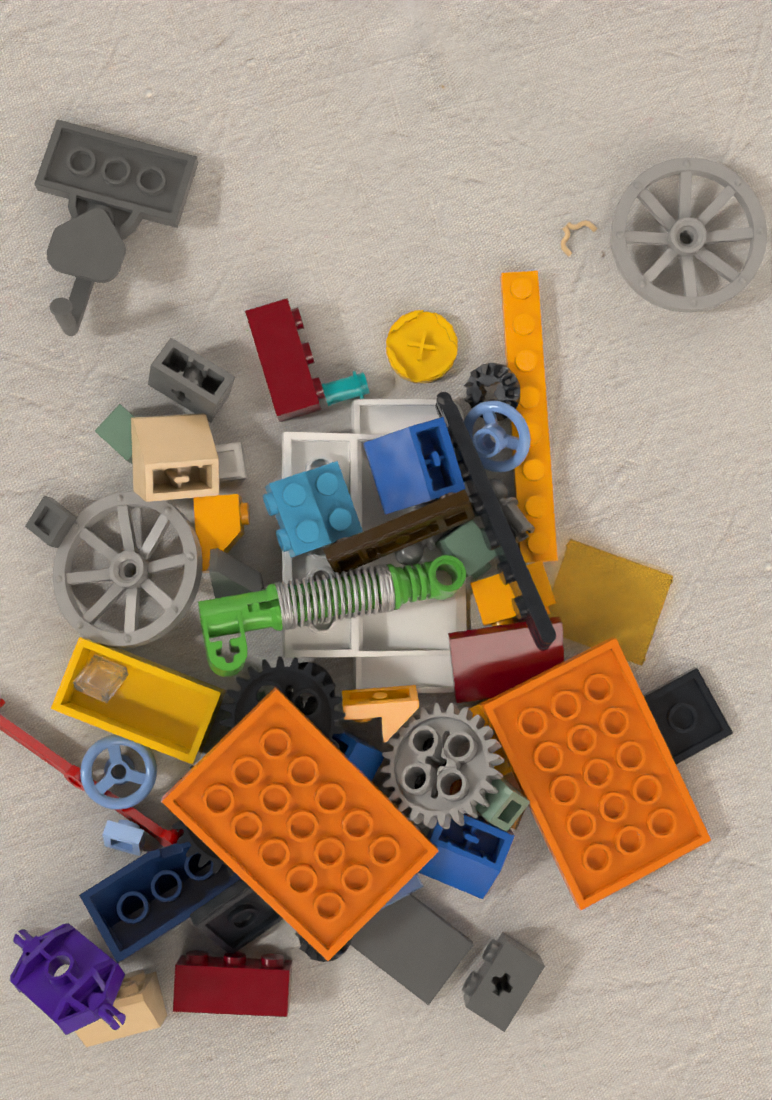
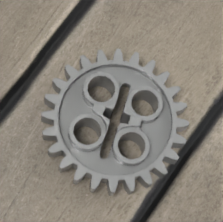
[381,703,504,829]

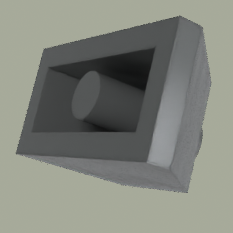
[209,548,266,598]

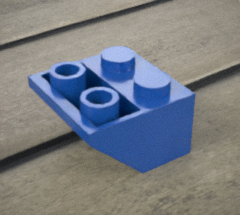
[363,417,466,515]
[418,813,515,899]

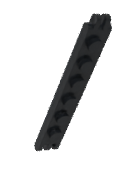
[435,392,556,651]

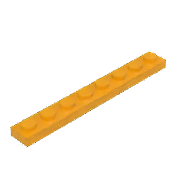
[500,271,558,563]

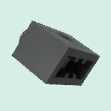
[148,338,235,423]
[462,932,545,1032]

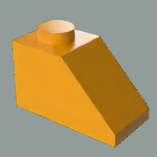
[193,494,250,573]

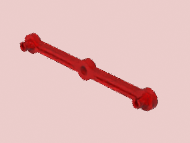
[0,698,184,847]

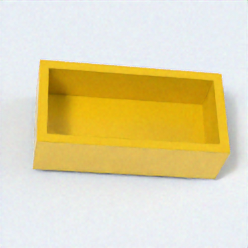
[51,637,227,765]

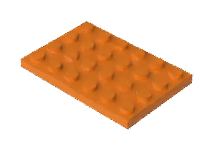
[480,637,711,910]
[161,687,439,961]

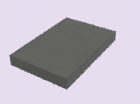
[350,894,474,1005]

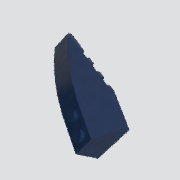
[79,842,241,963]

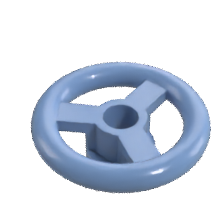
[464,401,531,472]
[80,734,157,810]

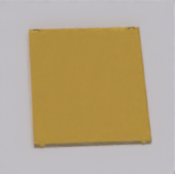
[548,539,673,666]

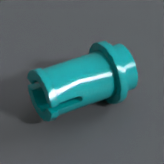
[322,371,370,406]

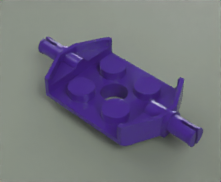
[10,923,126,1035]

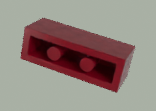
[245,298,325,422]
[173,950,292,1017]

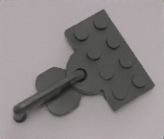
[34,119,198,337]

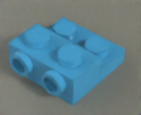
[263,461,363,558]

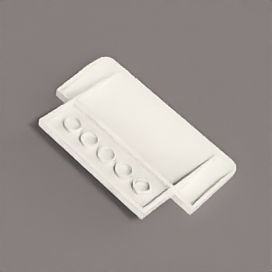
[282,399,467,693]

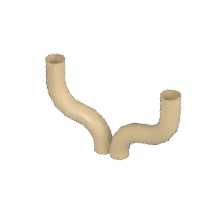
[561,220,598,257]

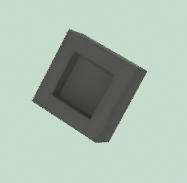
[25,496,77,548]

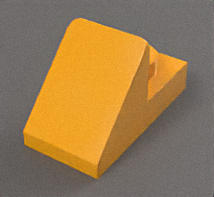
[342,685,419,743]

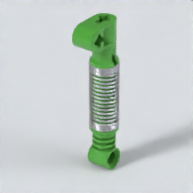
[198,555,466,677]

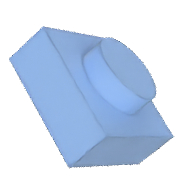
[102,819,145,856]

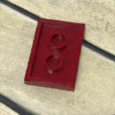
[448,616,564,703]

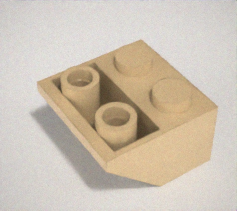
[131,413,219,502]
[75,970,167,1047]

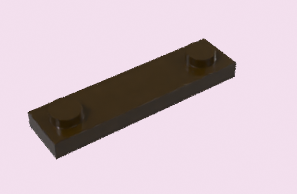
[323,489,475,575]

